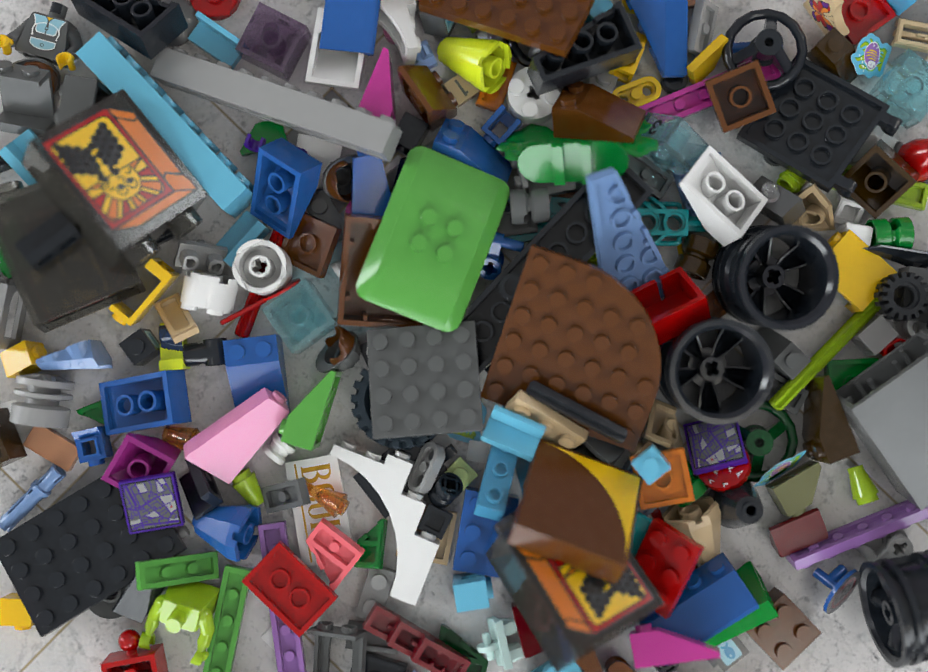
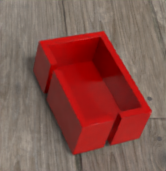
[630,266,711,345]

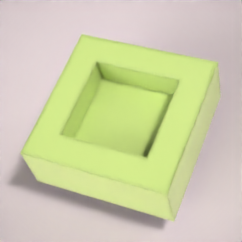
[445,456,478,490]

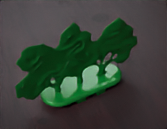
[496,120,658,185]

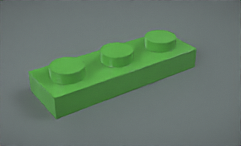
[135,551,219,591]

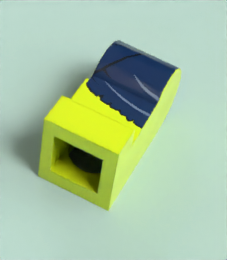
[158,323,190,371]

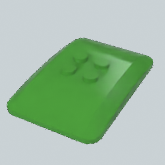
[356,146,510,332]

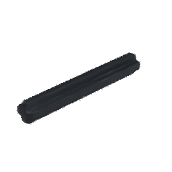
[526,380,628,444]

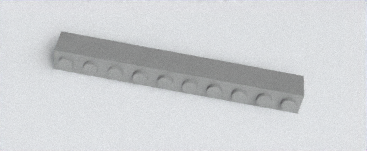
[150,46,402,162]

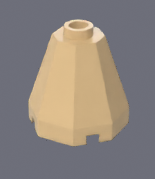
[661,496,721,565]

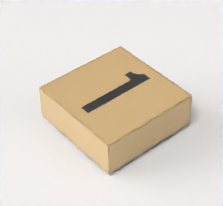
[443,74,479,108]

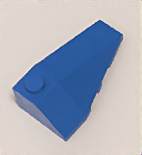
[626,0,688,78]

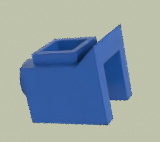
[481,104,522,148]
[71,426,114,467]

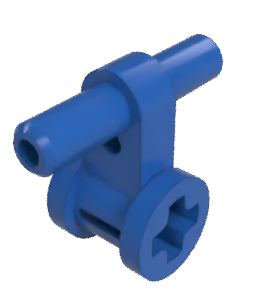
[480,232,524,280]

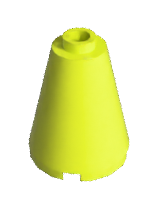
[437,37,512,94]

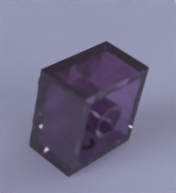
[235,2,312,82]

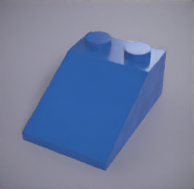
[432,118,512,183]
[250,137,322,239]
[223,334,291,413]
[99,370,192,436]

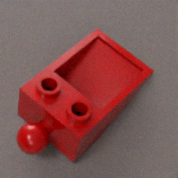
[100,629,168,672]

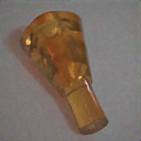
[306,481,349,518]

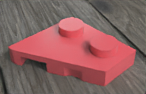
[305,517,365,591]

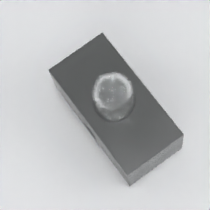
[753,176,806,225]

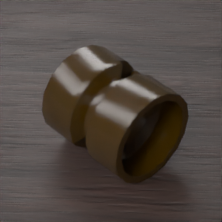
[673,233,720,281]

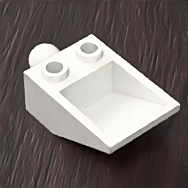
[305,7,368,91]

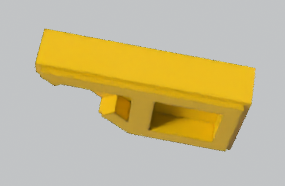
[686,34,729,84]

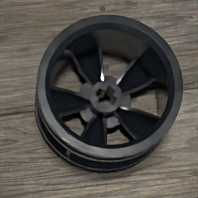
[712,225,839,331]
[658,317,774,425]
[858,550,928,668]

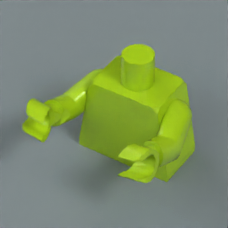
[138,581,220,666]

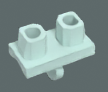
[477,616,523,670]

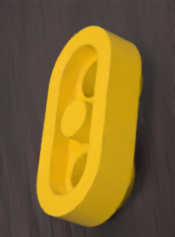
[612,76,661,107]

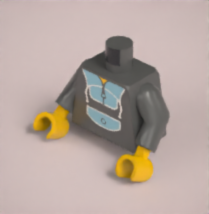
[0,2,83,71]

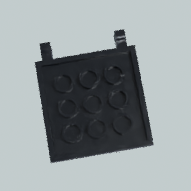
[736,56,903,199]

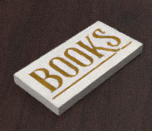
[285,454,353,567]

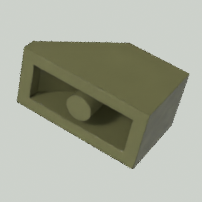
[765,460,821,517]

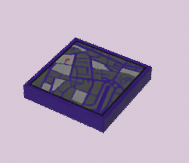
[683,420,748,475]
[118,471,185,534]

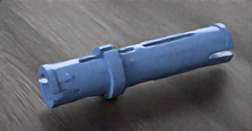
[0,464,66,532]

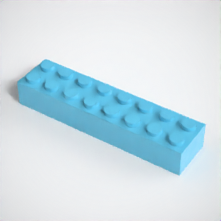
[76,31,254,218]

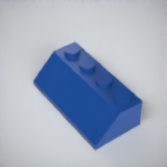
[634,552,760,666]

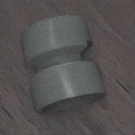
[509,187,550,225]

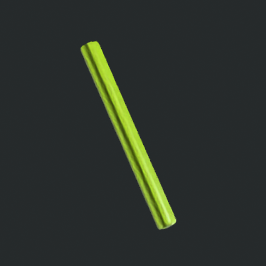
[769,298,881,411]

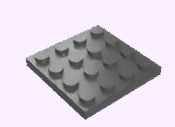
[366,321,484,440]

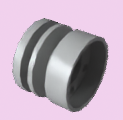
[9,373,75,428]

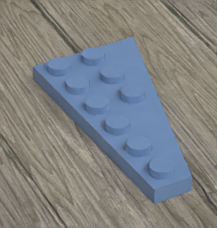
[586,167,670,298]

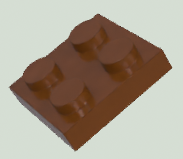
[281,212,342,278]

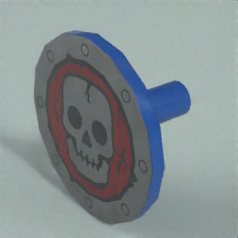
[812,564,861,614]

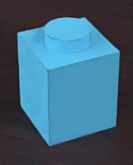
[631,443,671,485]

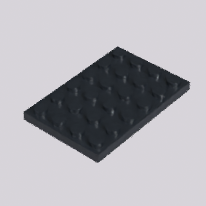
[0,477,187,637]

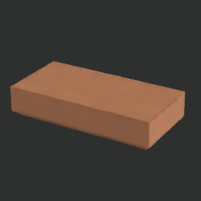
[23,426,79,472]

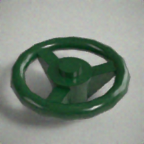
[739,400,798,483]

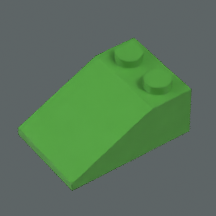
[279,370,342,451]

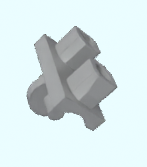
[173,239,228,275]

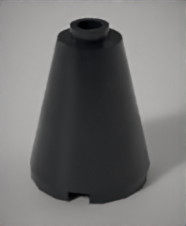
[707,481,764,529]

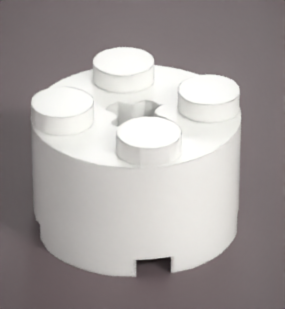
[507,67,561,125]
[232,239,293,296]
[180,270,238,316]

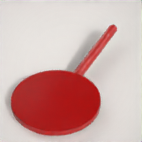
[220,278,301,325]

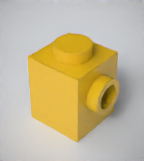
[0,340,48,378]
[0,593,34,630]

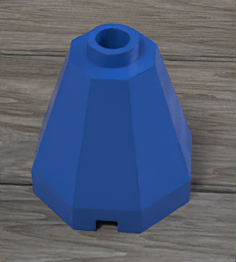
[192,505,262,562]

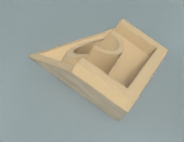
[792,183,835,231]
[641,399,686,455]

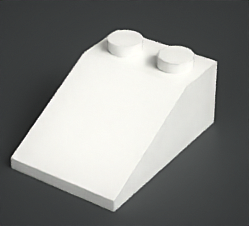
[679,145,768,246]

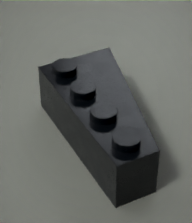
[71,0,188,60]
[527,0,643,96]

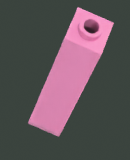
[183,387,290,484]

